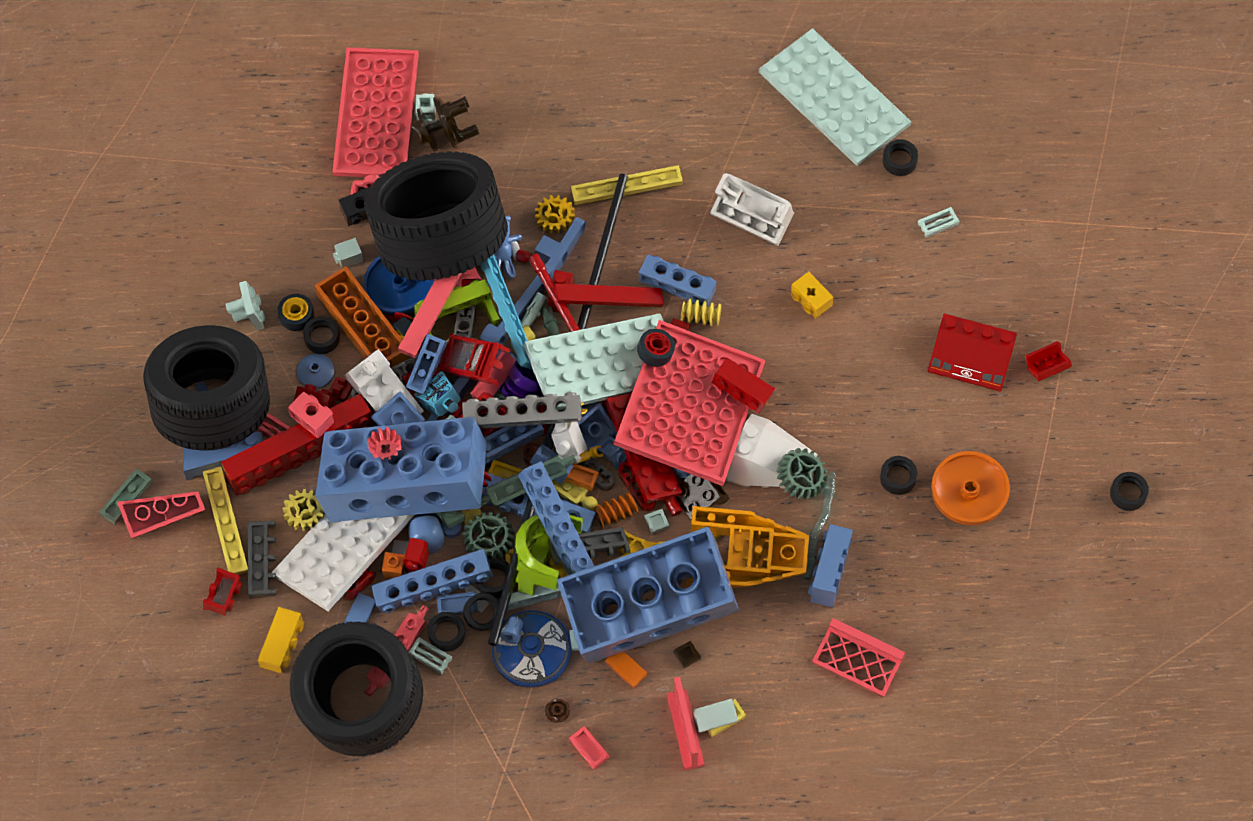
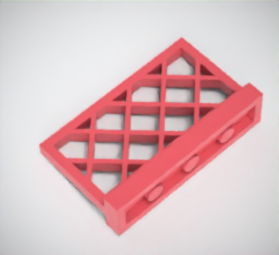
[812,618,905,697]
[667,677,704,771]

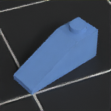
[406,334,447,395]

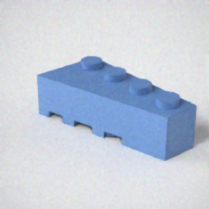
[183,432,264,481]
[808,524,853,608]

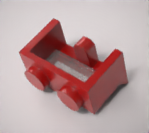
[203,568,242,616]

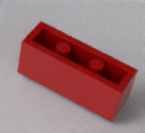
[711,358,775,414]

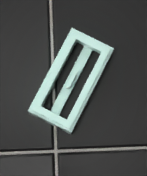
[918,207,960,238]
[409,637,452,675]

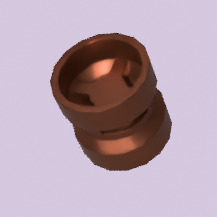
[523,443,540,467]

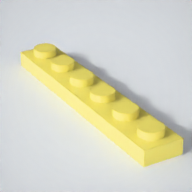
[571,165,683,205]
[202,466,248,575]

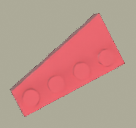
[117,491,205,539]

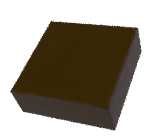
[673,641,701,668]

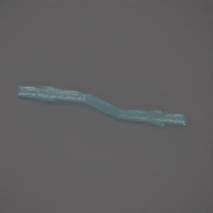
[804,471,836,580]

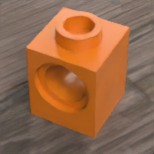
[382,552,405,579]

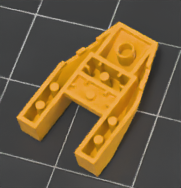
[685,506,809,588]

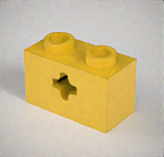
[791,272,834,319]

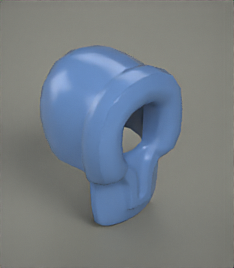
[409,513,445,554]

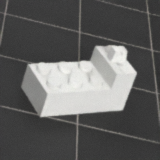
[344,349,424,414]

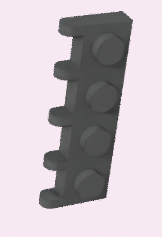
[248,521,276,597]
[548,527,630,565]

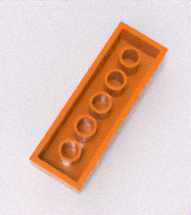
[314,266,410,368]

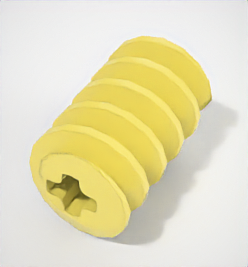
[681,298,721,327]

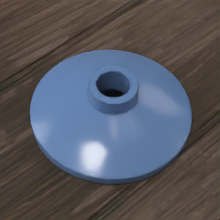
[297,354,335,389]

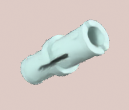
[521,292,547,328]

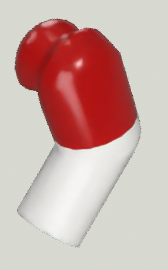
[510,241,532,263]

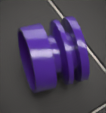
[502,360,543,408]

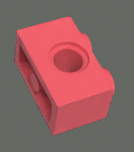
[288,391,334,438]

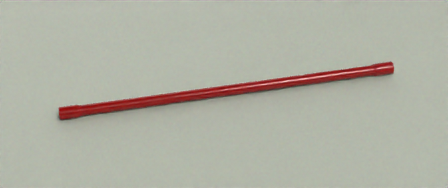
[528,254,682,516]

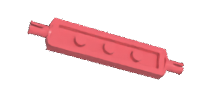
[364,605,429,697]

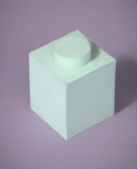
[333,238,363,268]

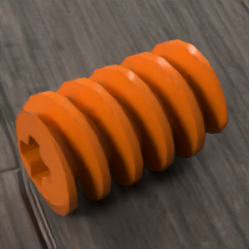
[595,492,639,529]

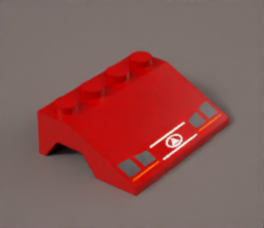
[927,313,1017,392]

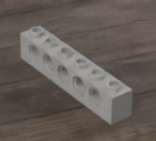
[462,392,582,429]

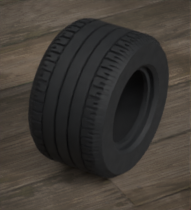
[143,325,270,451]
[290,621,423,756]

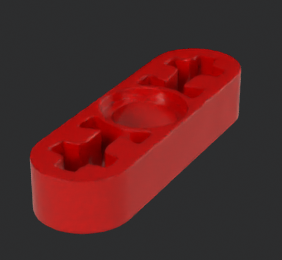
[618,461,656,511]

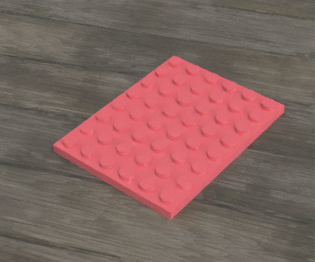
[613,320,766,486]

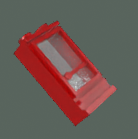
[438,333,510,385]

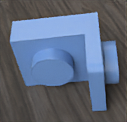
[597,436,627,469]

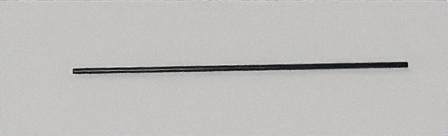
[488,174,628,646]

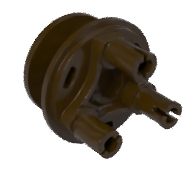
[411,96,480,152]

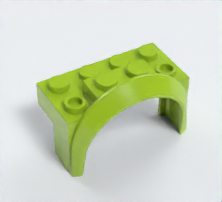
[414,279,500,336]
[515,514,583,596]

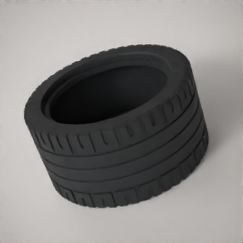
[364,151,508,281]

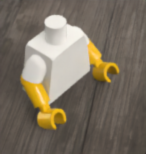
[552,403,604,464]

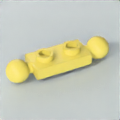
[551,479,598,511]

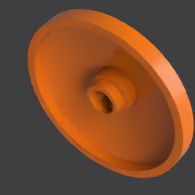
[931,451,1010,525]

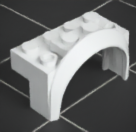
[710,174,794,246]

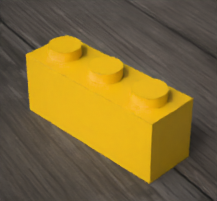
[258,607,304,674]

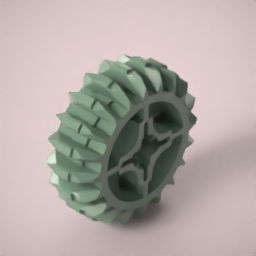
[776,448,828,500]
[462,511,515,560]

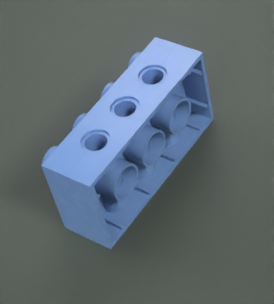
[315,417,487,522]
[557,526,739,663]

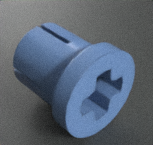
[500,617,524,644]

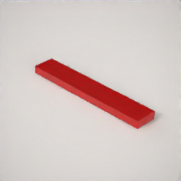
[554,283,664,307]

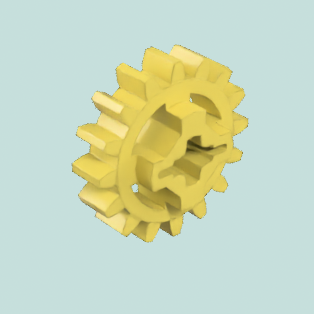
[282,489,325,531]

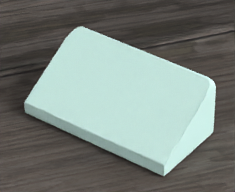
[694,699,738,733]

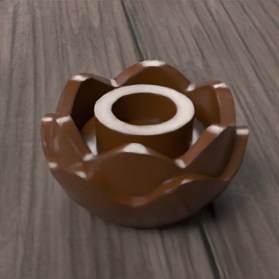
[545,698,570,723]

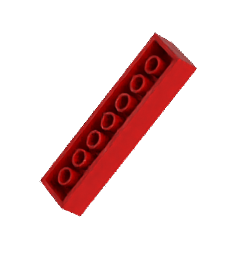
[221,393,374,496]

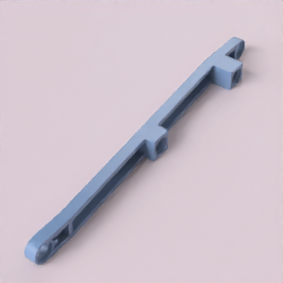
[427,217,586,421]

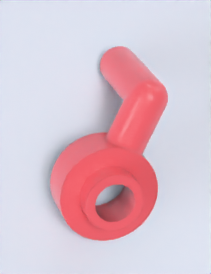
[350,174,380,195]

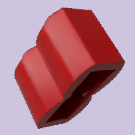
[403,537,430,574]

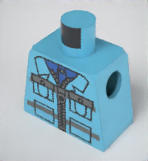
[414,371,461,416]

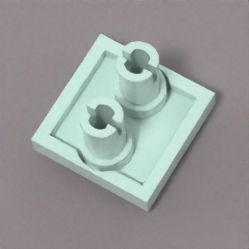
[226,281,266,331]

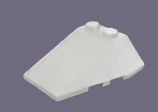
[725,414,818,488]

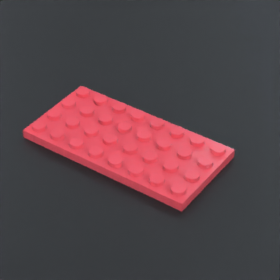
[332,47,419,177]

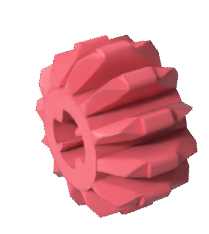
[368,426,402,461]

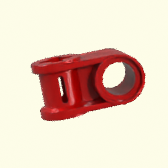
[343,569,376,600]

